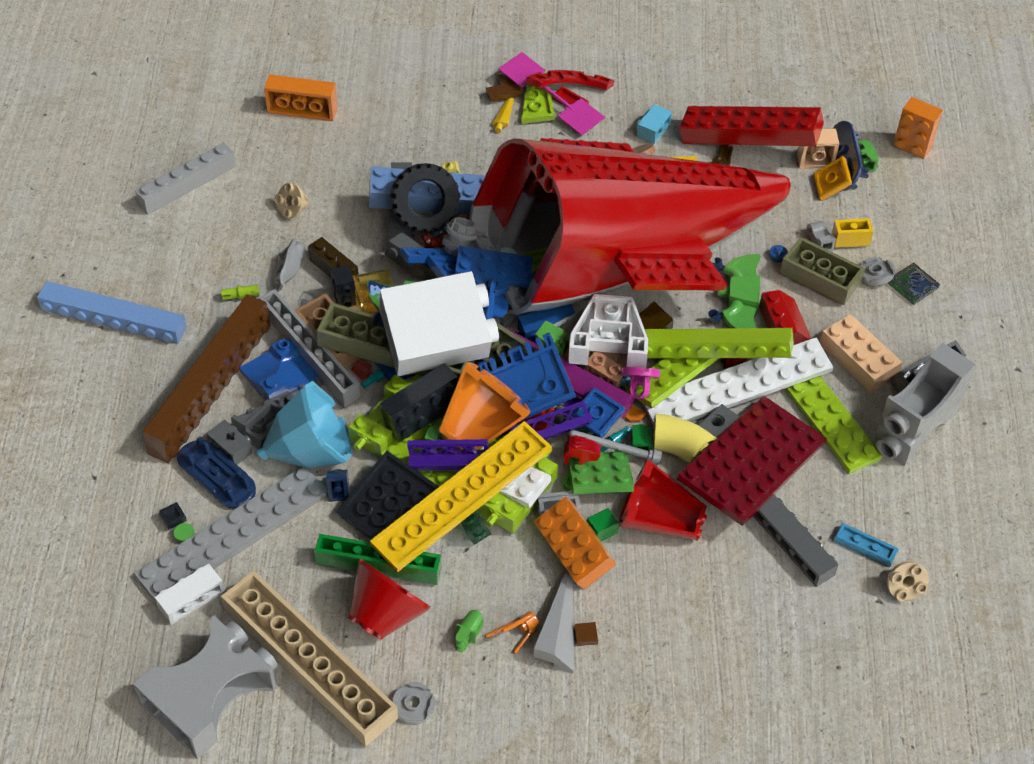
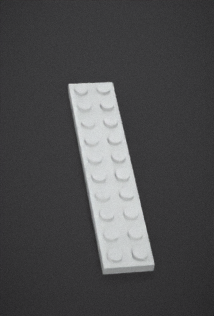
[642,338,833,426]

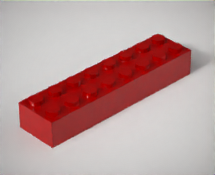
[679,105,824,147]

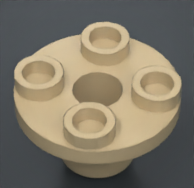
[274,183,309,218]
[887,561,929,601]

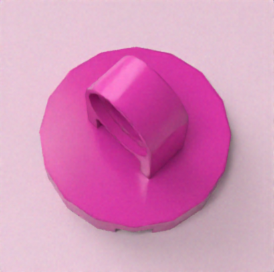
[622,367,660,400]

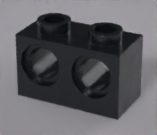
[331,265,356,308]

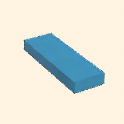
[833,523,899,567]

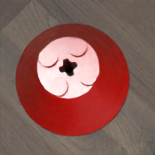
[347,559,431,641]

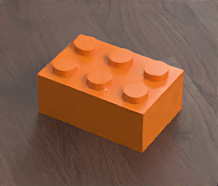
[893,96,943,159]

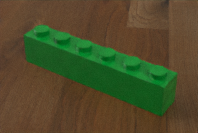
[314,534,442,585]

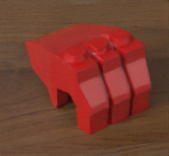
[563,435,601,465]

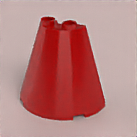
[618,460,707,541]

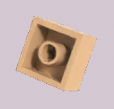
[797,129,839,169]

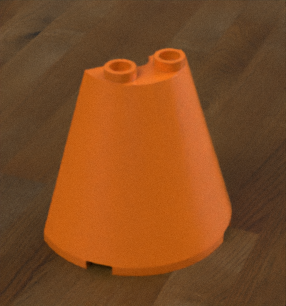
[439,362,530,450]

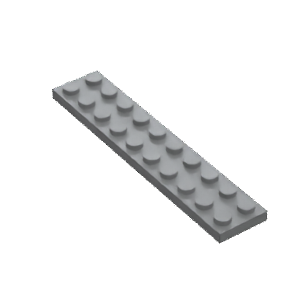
[134,467,328,603]

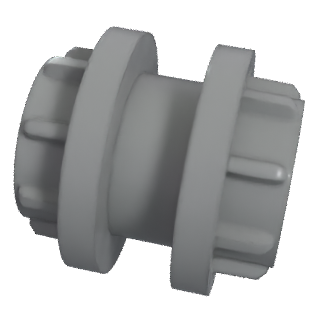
[442,217,478,256]

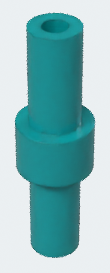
[361,369,384,389]
[601,426,631,452]

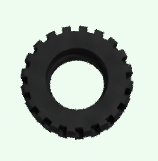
[390,163,461,233]

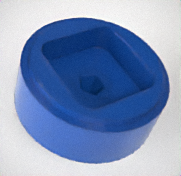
[769,245,788,263]

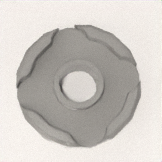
[860,257,895,286]
[392,683,435,725]

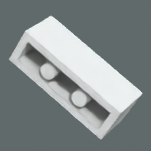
[155,564,225,625]

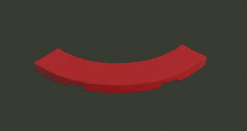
[526,70,615,91]

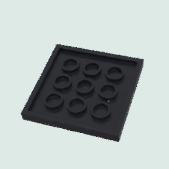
[336,451,439,539]

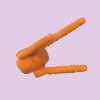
[485,611,539,654]

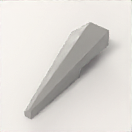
[533,570,574,673]

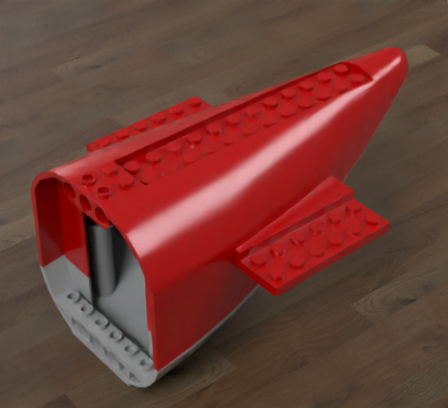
[469,138,791,314]

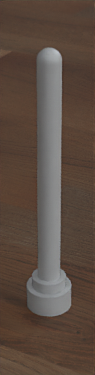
[569,430,662,466]

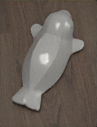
[273,239,306,292]

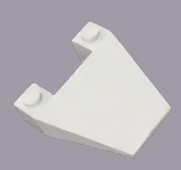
[569,294,648,369]

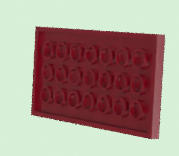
[677,396,827,526]

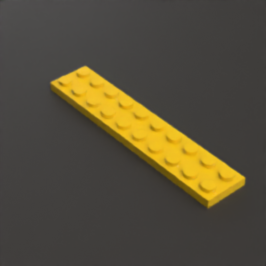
[370,421,552,572]

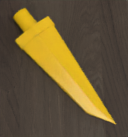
[492,98,514,133]

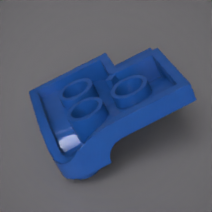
[239,339,319,400]

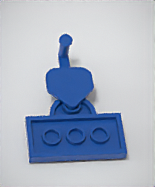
[455,245,533,320]

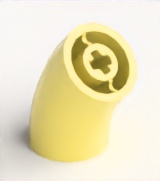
[653,413,717,464]

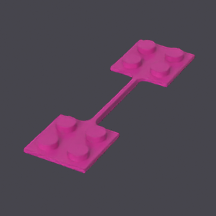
[498,52,605,136]

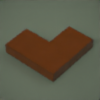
[486,74,522,102]

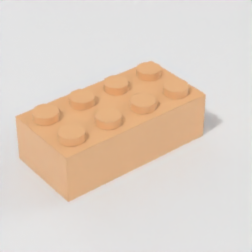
[820,314,902,393]

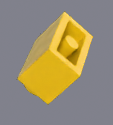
[831,218,874,248]

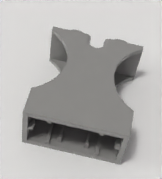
[873,343,976,466]
[133,615,278,759]

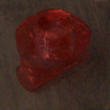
[351,360,373,381]

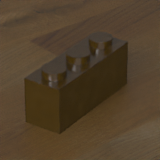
[308,237,359,283]

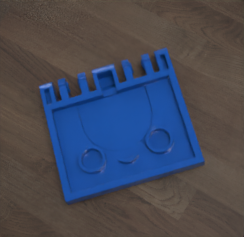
[478,332,576,421]

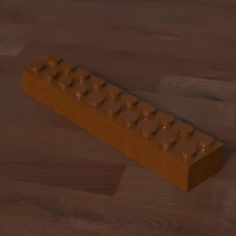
[142,294,270,463]

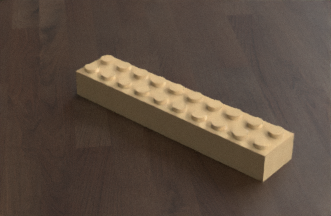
[221,570,398,747]

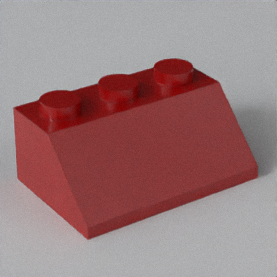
[759,290,811,345]

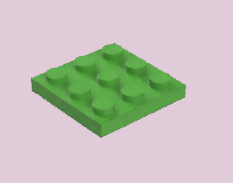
[569,451,634,494]

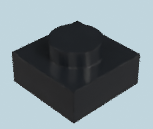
[159,502,187,530]

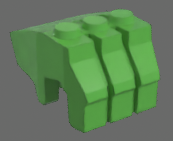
[858,139,879,172]
[535,320,571,357]

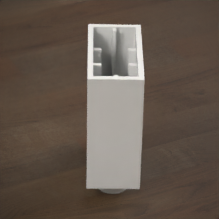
[379,271,499,376]

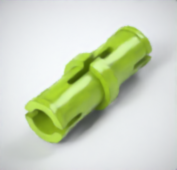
[221,284,260,301]

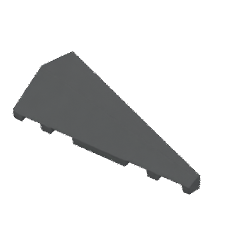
[231,377,323,450]

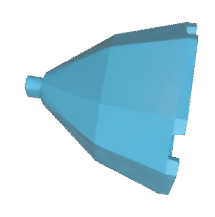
[257,381,353,468]

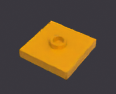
[813,156,852,201]

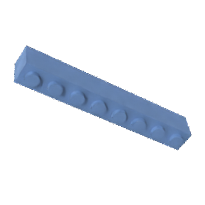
[37,281,187,344]

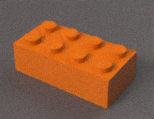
[264,74,338,121]
[534,496,617,590]

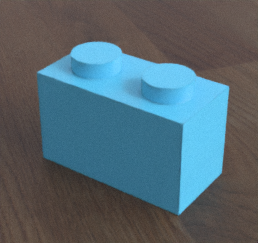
[636,104,672,144]

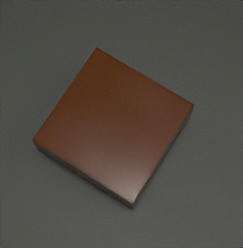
[574,622,598,646]

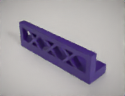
[510,401,593,440]
[407,439,489,471]

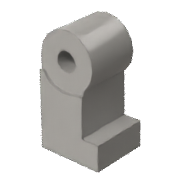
[807,221,836,251]

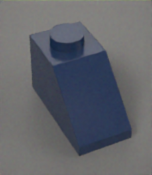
[326,469,349,502]

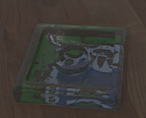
[888,262,940,305]

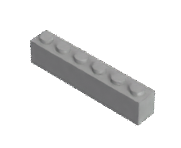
[135,142,236,215]

